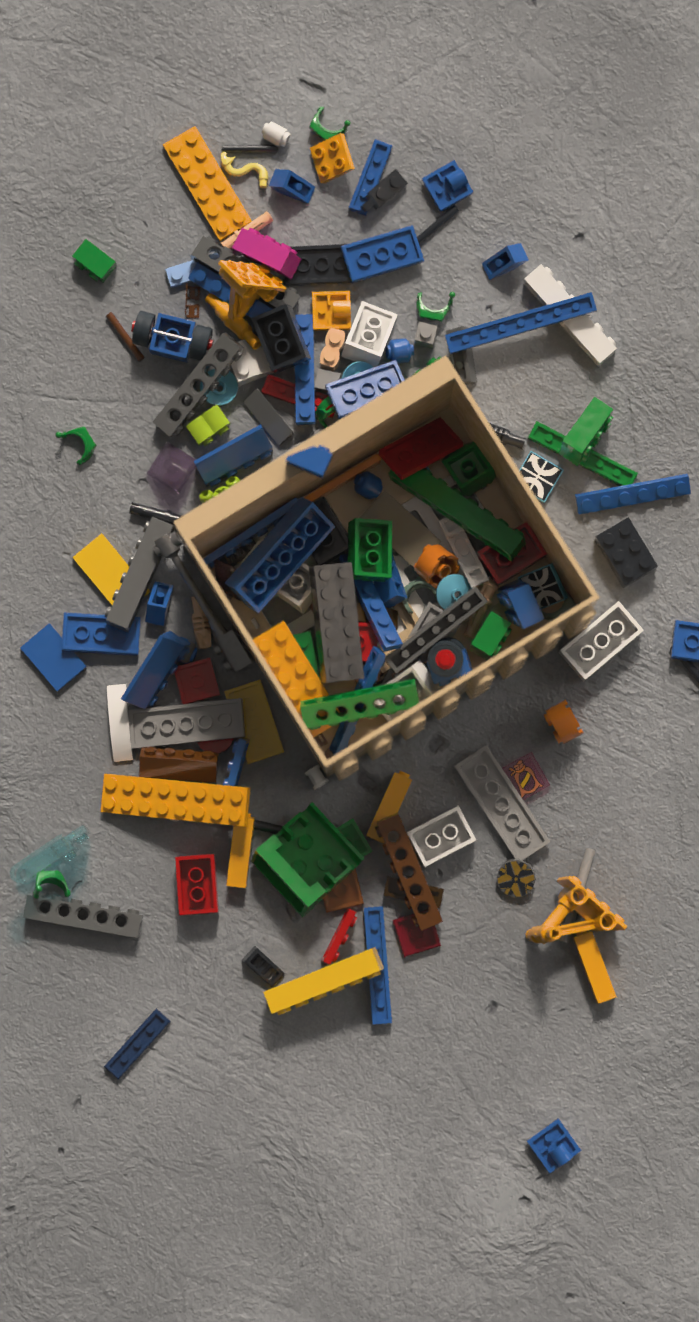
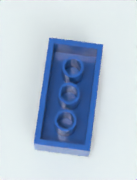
[496,579,545,629]

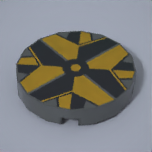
[497,859,536,897]

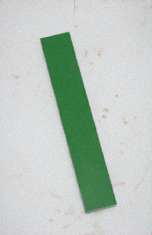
[528,421,638,486]

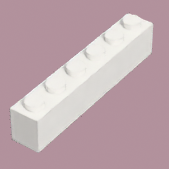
[523,264,617,367]

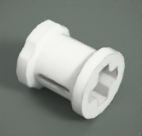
[305,765,329,790]

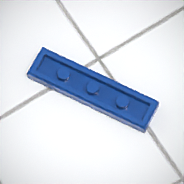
[348,139,393,216]

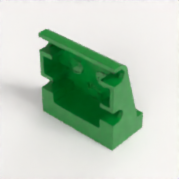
[251,802,364,918]

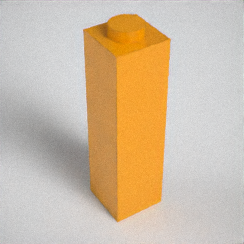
[366,771,412,844]
[226,813,255,888]
[573,930,616,1004]

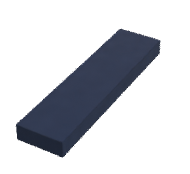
[104,1008,171,1079]

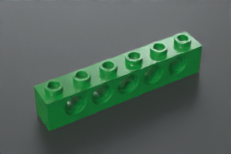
[300,679,420,730]

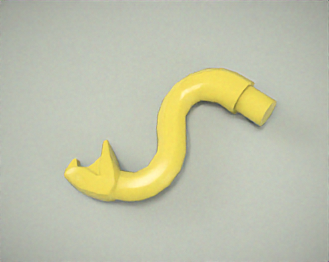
[221,152,268,188]

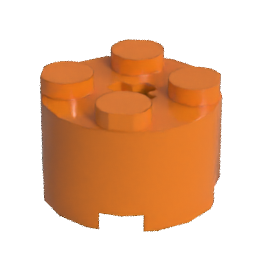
[414,544,460,589]
[544,700,584,744]

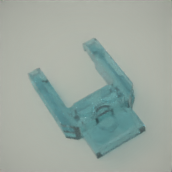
[10,825,91,884]

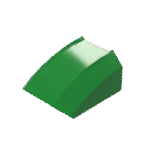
[442,441,496,496]

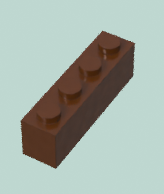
[139,747,218,782]

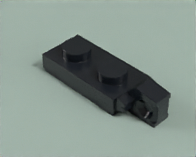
[360,169,408,212]

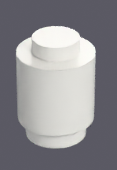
[261,121,291,147]

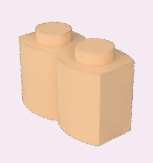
[320,328,345,372]

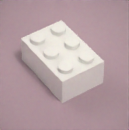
[407,806,476,868]

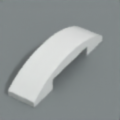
[439,518,489,588]
[107,684,133,762]

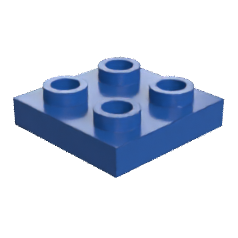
[422,160,473,212]
[527,1118,581,1173]

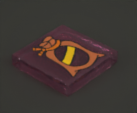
[502,752,550,800]

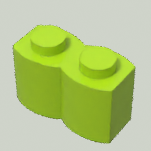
[186,405,231,446]

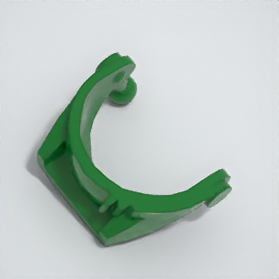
[309,106,350,141]
[416,292,455,322]
[316,396,335,429]
[55,426,97,465]
[33,870,70,899]

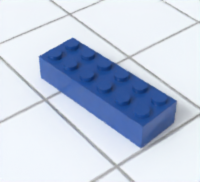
[225,497,335,613]

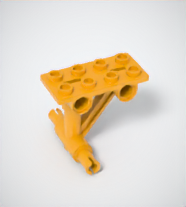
[205,260,286,350]
[525,876,627,944]

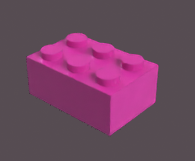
[232,227,301,279]

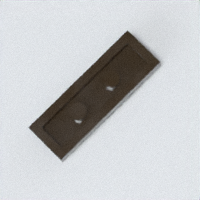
[383,876,444,908]

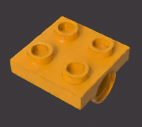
[310,133,355,184]
[312,291,351,331]

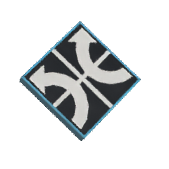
[519,451,563,503]
[518,563,568,609]

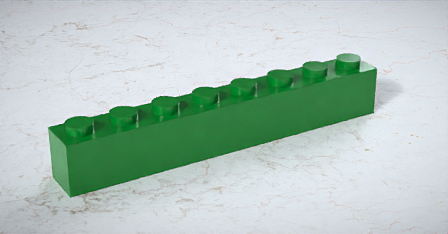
[388,468,526,561]

